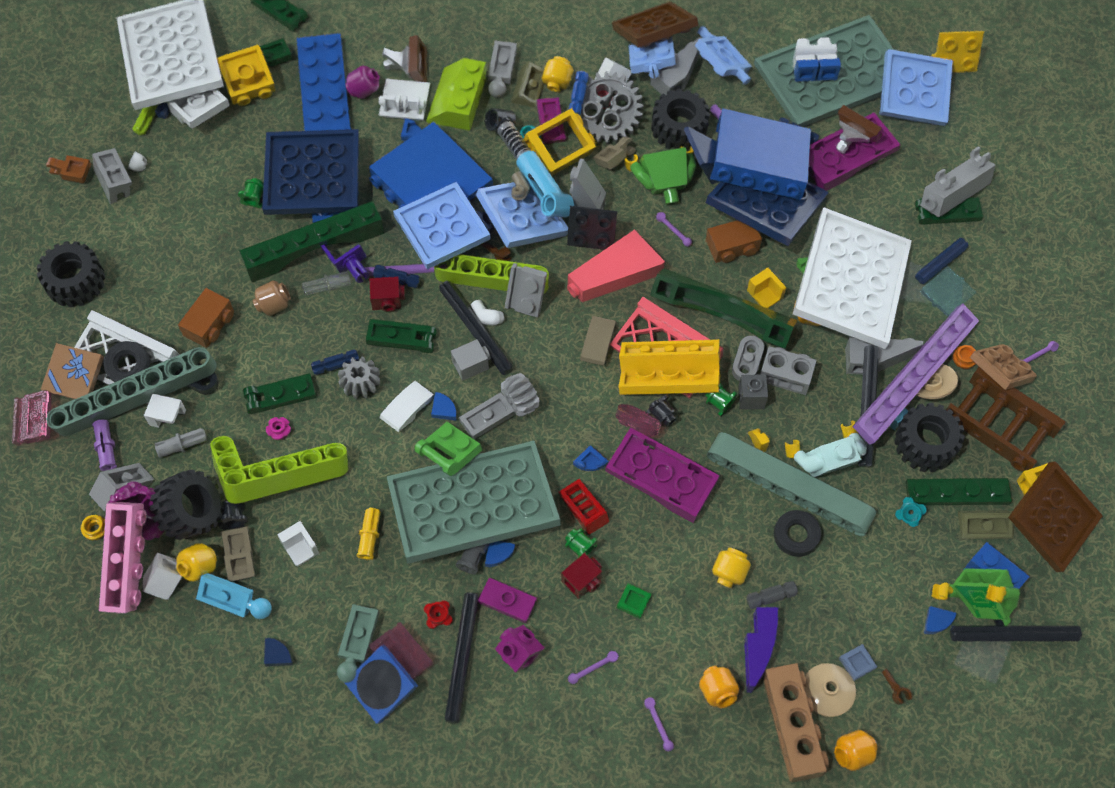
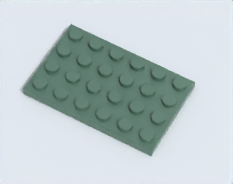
[754,15,894,127]
[387,441,560,564]

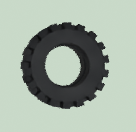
[651,89,710,151]
[37,241,105,307]
[894,403,965,472]
[150,470,224,540]

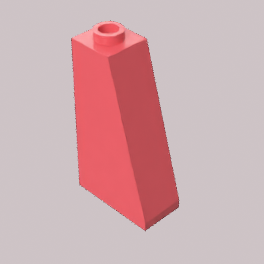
[567,230,665,302]

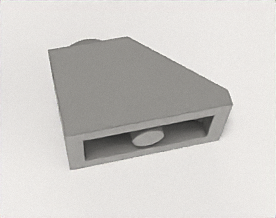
[89,463,155,511]

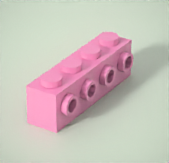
[99,502,146,613]

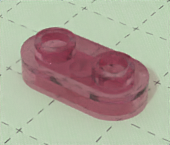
[615,404,661,438]

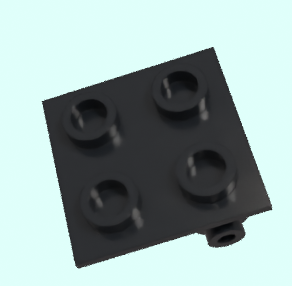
[567,205,618,250]

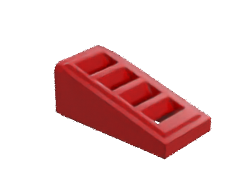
[558,479,609,535]

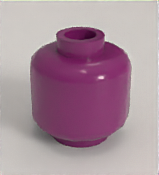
[346,65,380,99]

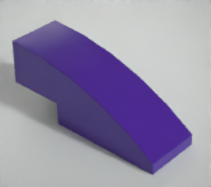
[744,607,778,693]

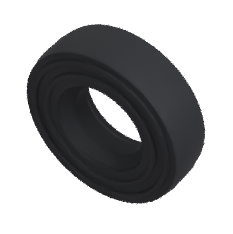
[104,341,150,382]
[774,510,821,557]

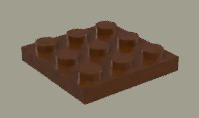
[612,1,699,48]
[1008,461,1103,572]

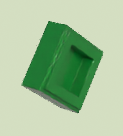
[616,583,652,619]

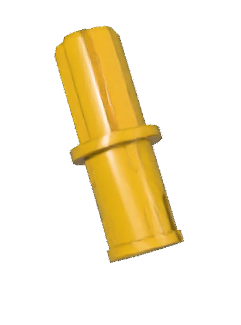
[357,508,381,560]

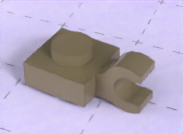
[594,136,636,169]

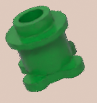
[238,178,264,209]
[705,384,738,417]
[565,528,598,559]

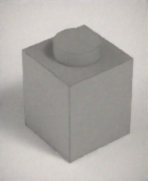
[451,339,491,381]

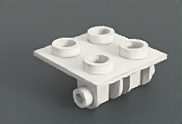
[379,79,430,120]

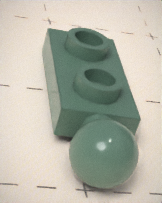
[337,604,379,683]

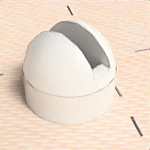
[128,152,147,172]

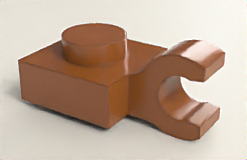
[46,155,91,183]

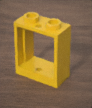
[523,108,596,176]

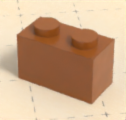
[706,220,762,263]
[178,288,234,348]

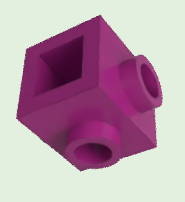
[495,625,544,673]

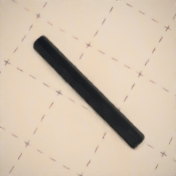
[439,280,513,375]
[858,345,879,467]
[445,592,479,724]
[949,625,1082,641]

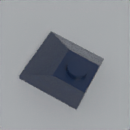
[683,126,719,185]

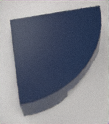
[264,638,292,666]

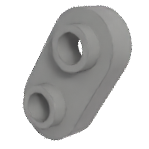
[732,336,764,381]

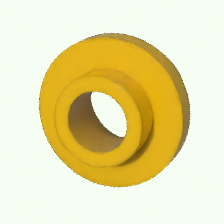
[81,515,105,540]

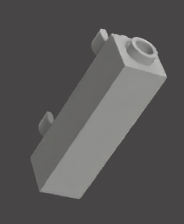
[921,147,996,217]

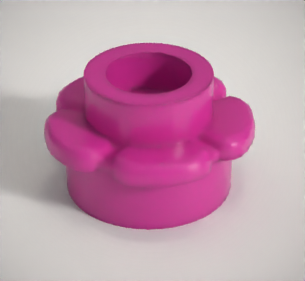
[266,417,291,440]

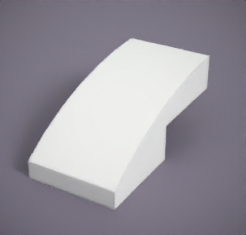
[380,381,434,432]

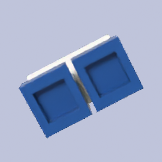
[793,37,841,81]

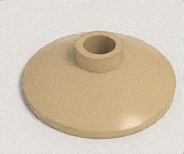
[916,364,958,399]
[804,663,856,717]

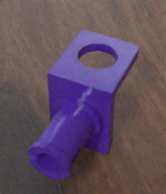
[321,244,370,283]

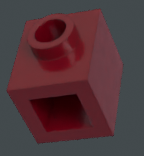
[370,277,405,312]
[561,553,602,599]

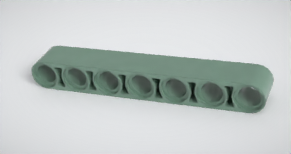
[46,347,217,436]
[707,432,876,536]

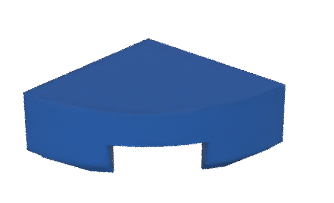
[401,118,421,141]
[431,392,457,421]
[573,445,609,471]
[485,541,515,567]
[924,606,956,634]

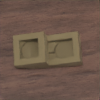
[580,316,616,366]
[221,527,255,582]

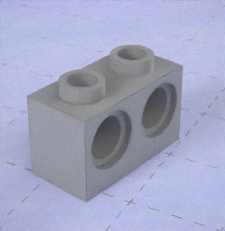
[760,346,816,395]

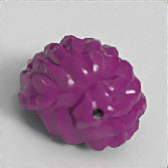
[107,481,165,540]

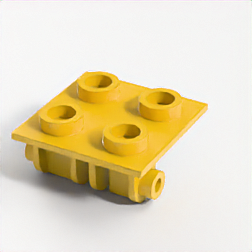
[931,31,984,73]

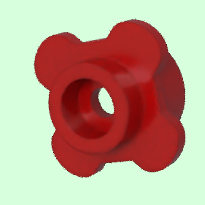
[424,600,452,629]

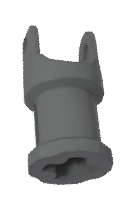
[455,543,489,575]

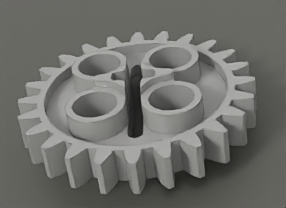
[571,71,644,145]

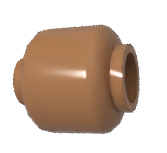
[253,280,291,316]

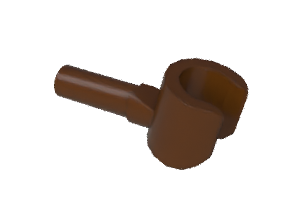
[481,242,511,261]
[882,669,912,705]

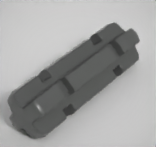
[746,581,798,609]

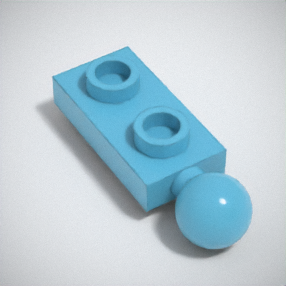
[196,573,272,619]

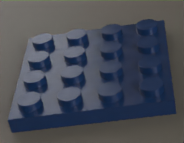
[262,129,359,215]
[706,182,829,246]

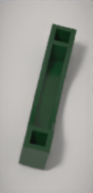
[239,201,384,283]
[649,268,798,349]

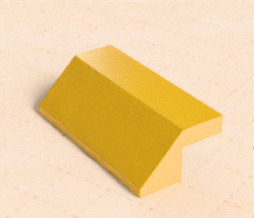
[619,339,720,395]

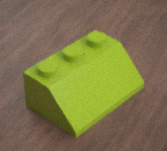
[426,58,487,131]

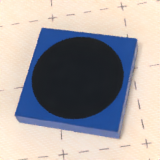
[345,645,418,724]

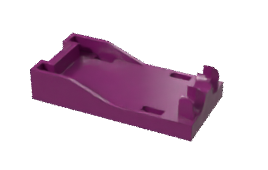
[808,113,900,191]
[605,427,719,523]

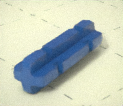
[569,71,589,115]

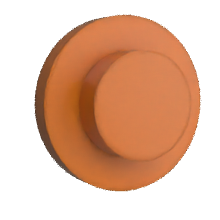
[953,345,976,369]

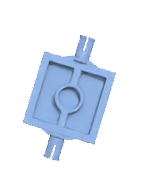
[695,26,752,85]
[629,36,676,78]

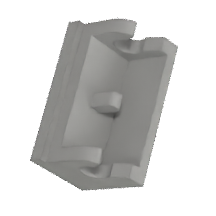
[92,148,132,204]

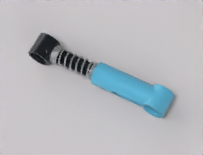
[484,108,574,217]

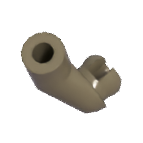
[511,171,531,201]

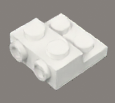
[167,89,230,129]

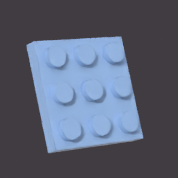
[880,49,953,126]
[476,180,568,248]
[393,182,490,269]

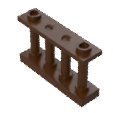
[946,367,1066,471]

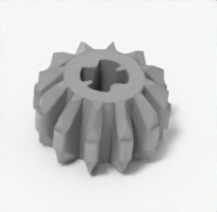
[338,356,380,399]
[501,373,539,417]

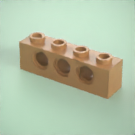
[762,663,829,783]

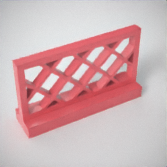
[610,297,723,399]

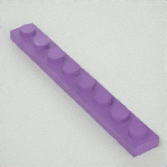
[853,303,979,445]

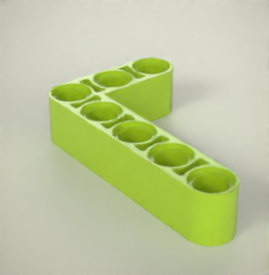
[434,254,549,294]
[210,436,348,504]

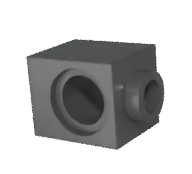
[738,375,768,409]

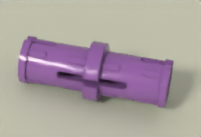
[92,420,117,471]

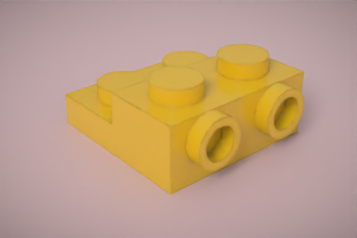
[217,44,276,106]

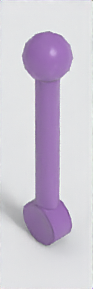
[656,212,692,247]
[1020,341,1059,363]
[568,651,618,684]
[644,697,674,751]

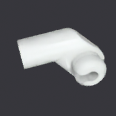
[471,300,504,325]

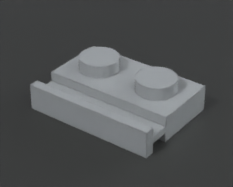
[505,263,547,318]

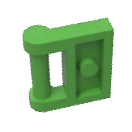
[414,422,482,476]

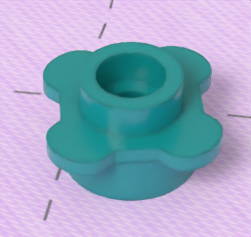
[895,497,926,527]

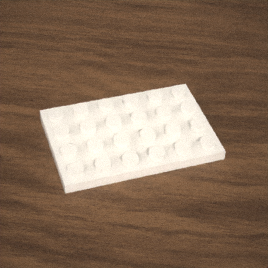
[117,0,224,110]
[793,208,912,349]

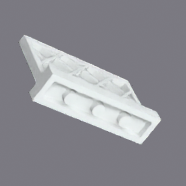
[74,310,180,404]

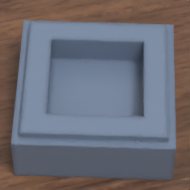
[839,644,877,681]

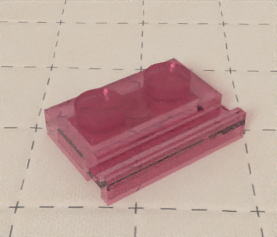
[12,390,52,446]
[369,622,433,680]

